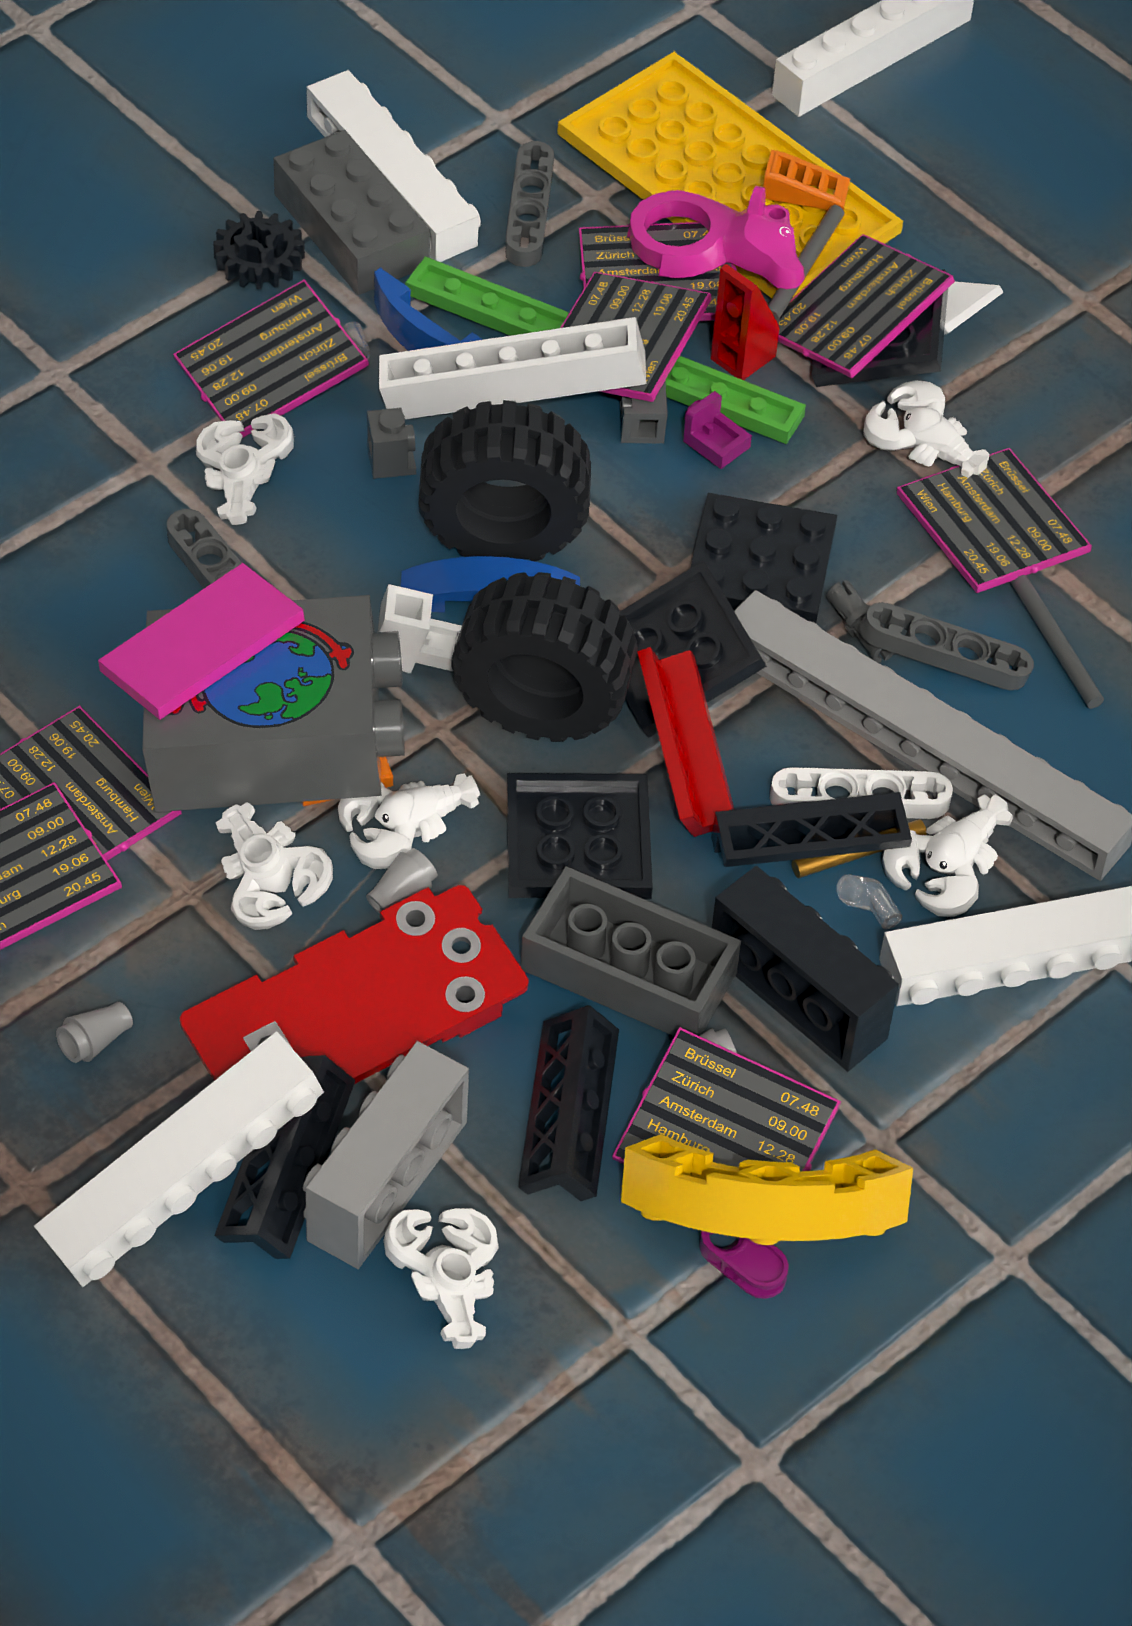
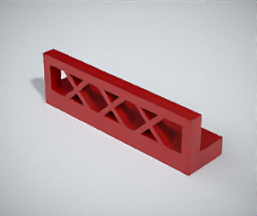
[637,647,735,837]

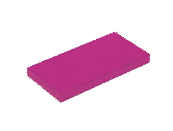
[98,563,305,720]

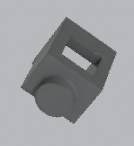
[620,382,668,443]
[367,408,416,479]

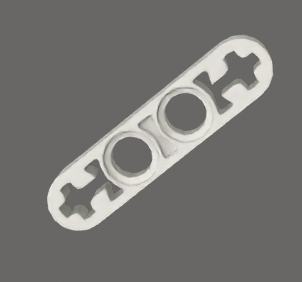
[770,767,953,819]

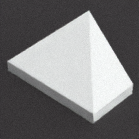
[944,282,1004,335]

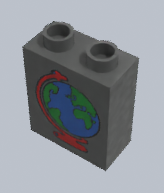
[143,595,405,812]

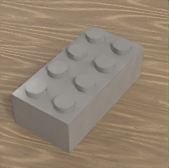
[303,1041,469,1269]

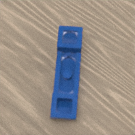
[374,268,483,351]
[401,556,580,612]

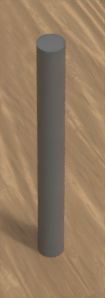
[768,205,844,322]
[1010,575,1104,709]

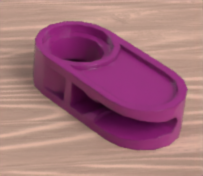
[699,1231,789,1299]

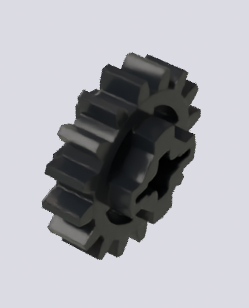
[213,211,305,289]

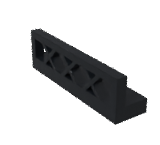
[711,792,912,867]
[518,1005,619,1201]
[214,1055,356,1259]

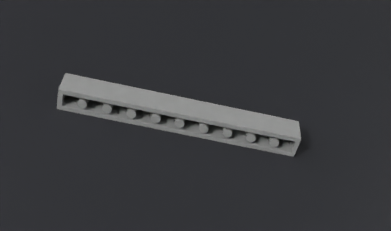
[735,590,1132,881]

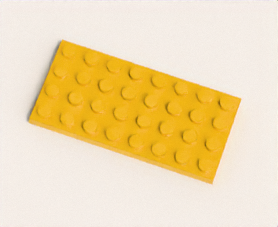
[557,52,903,300]

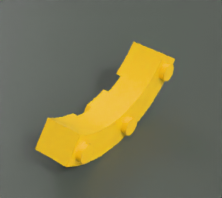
[621,1134,913,1245]

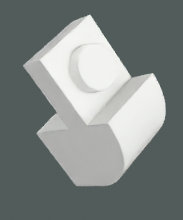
[378,584,462,674]

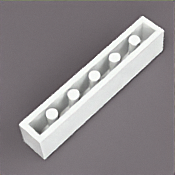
[772,0,974,117]
[307,70,481,262]
[379,317,646,419]
[879,886,1132,1006]
[34,1031,324,1287]

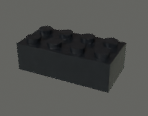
[712,865,899,1072]

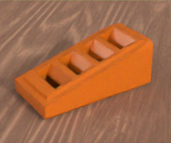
[763,150,850,210]

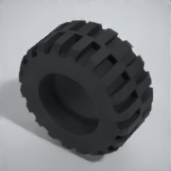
[418,400,591,561]
[451,572,638,742]

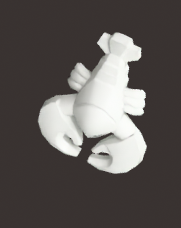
[864,380,989,478]
[196,413,294,525]
[338,773,480,869]
[882,794,1013,917]
[216,802,333,930]
[383,1209,499,1349]

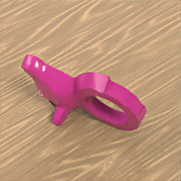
[627,186,805,289]

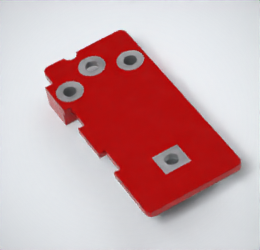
[180,885,529,1084]

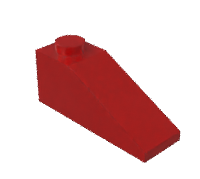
[711,264,780,380]

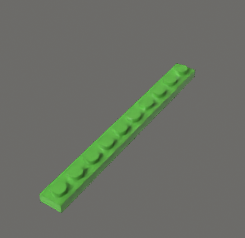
[405,256,806,444]

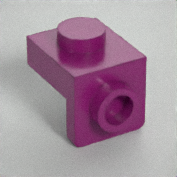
[683,391,752,469]

